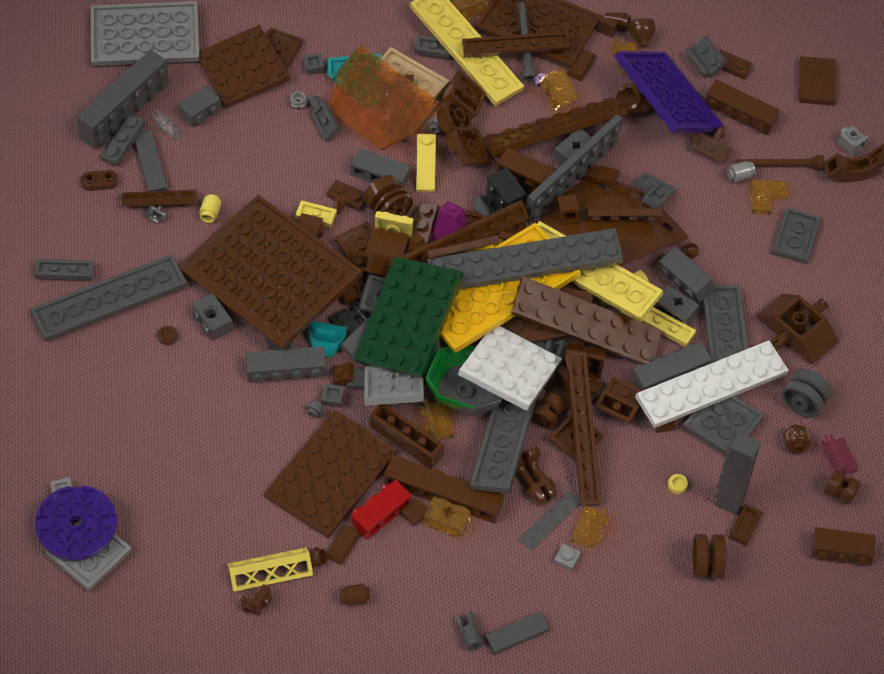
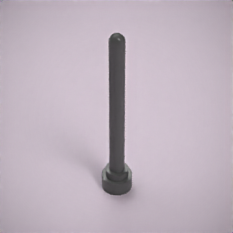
[518,2,537,82]

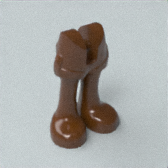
[516,447,557,506]

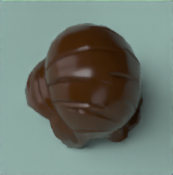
[616,83,653,115]

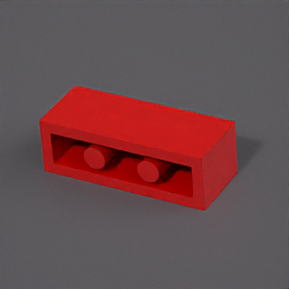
[351,479,412,540]

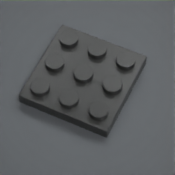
[683,396,764,455]

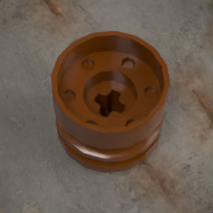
[363,175,413,216]

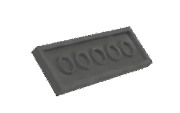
[703,285,748,363]

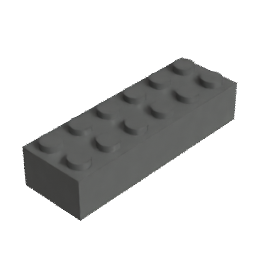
[76,49,169,150]

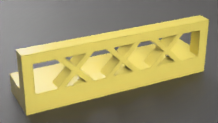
[227,547,313,592]

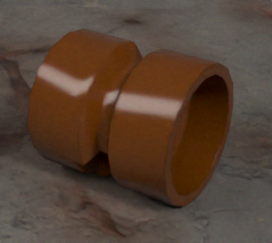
[532,392,566,430]
[824,470,861,505]

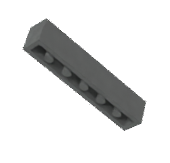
[714,432,761,515]

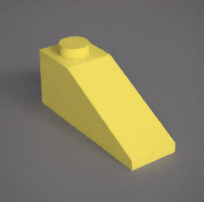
[416,134,436,192]

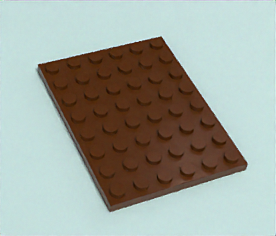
[178,194,363,350]

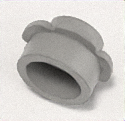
[289,92,307,108]

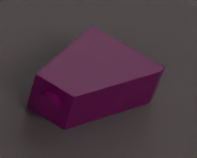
[431,201,467,242]

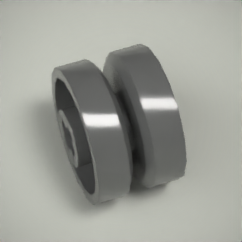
[781,369,832,418]

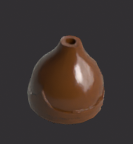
[628,18,655,48]

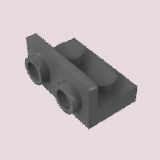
[686,36,728,77]

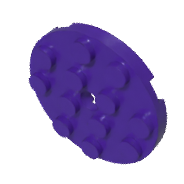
[35,485,117,561]

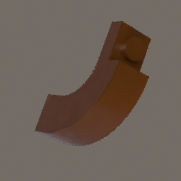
[823,143,884,182]

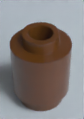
[340,583,370,606]

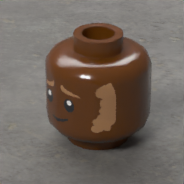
[784,425,811,454]

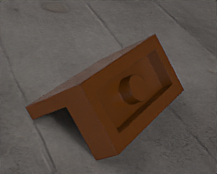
[544,365,571,413]

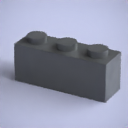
[351,148,411,189]
[659,246,716,303]

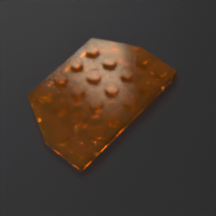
[328,44,441,150]

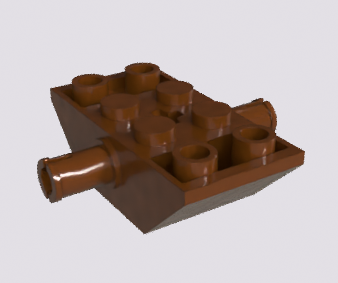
[756,293,838,365]

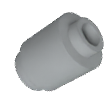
[727,161,756,183]

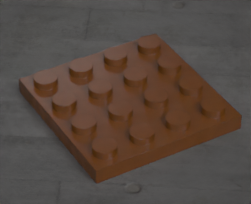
[199,25,291,109]

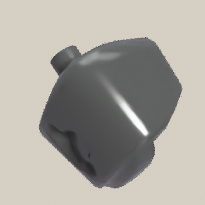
[147,205,167,223]

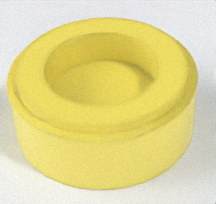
[668,474,688,494]

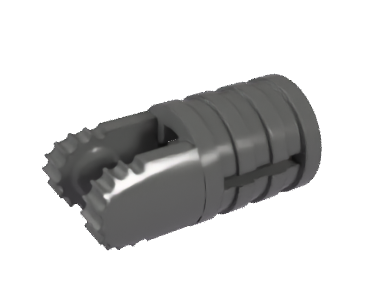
[456,611,484,651]

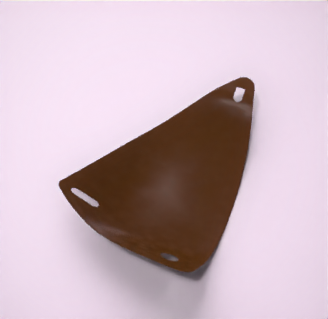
[540,180,688,289]

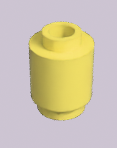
[199,194,222,223]

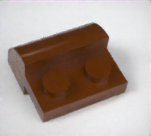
[595,376,643,425]

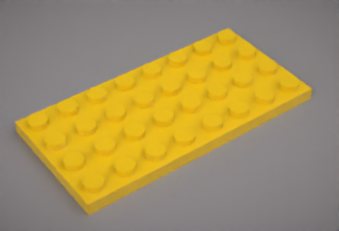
[440,223,581,353]

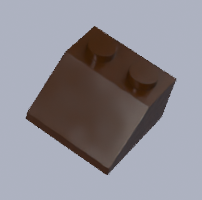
[564,343,606,380]

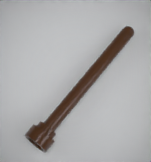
[735,155,824,170]

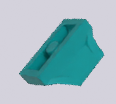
[307,321,348,358]

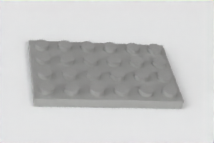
[91,1,199,66]

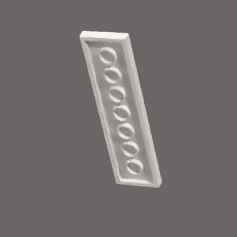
[635,341,789,428]

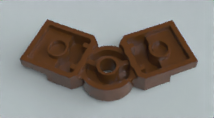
[437,70,492,166]

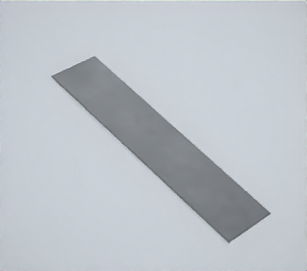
[518,490,580,551]

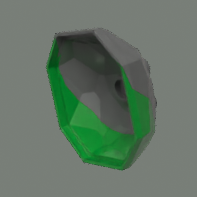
[425,345,502,416]

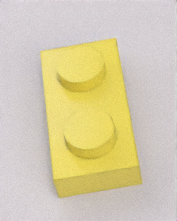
[295,200,337,228]

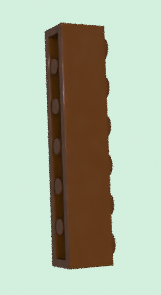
[384,456,504,524]

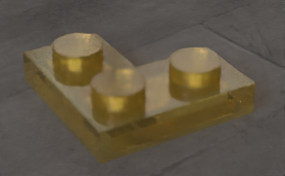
[750,180,789,215]

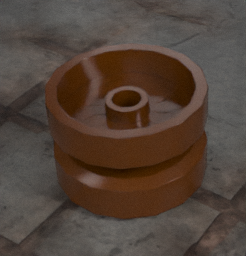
[692,534,726,579]

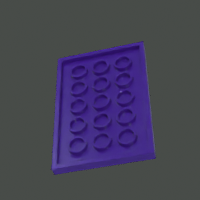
[614,51,724,133]

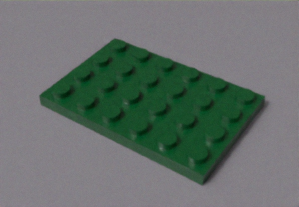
[354,257,464,379]

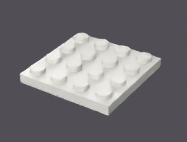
[458,326,562,411]

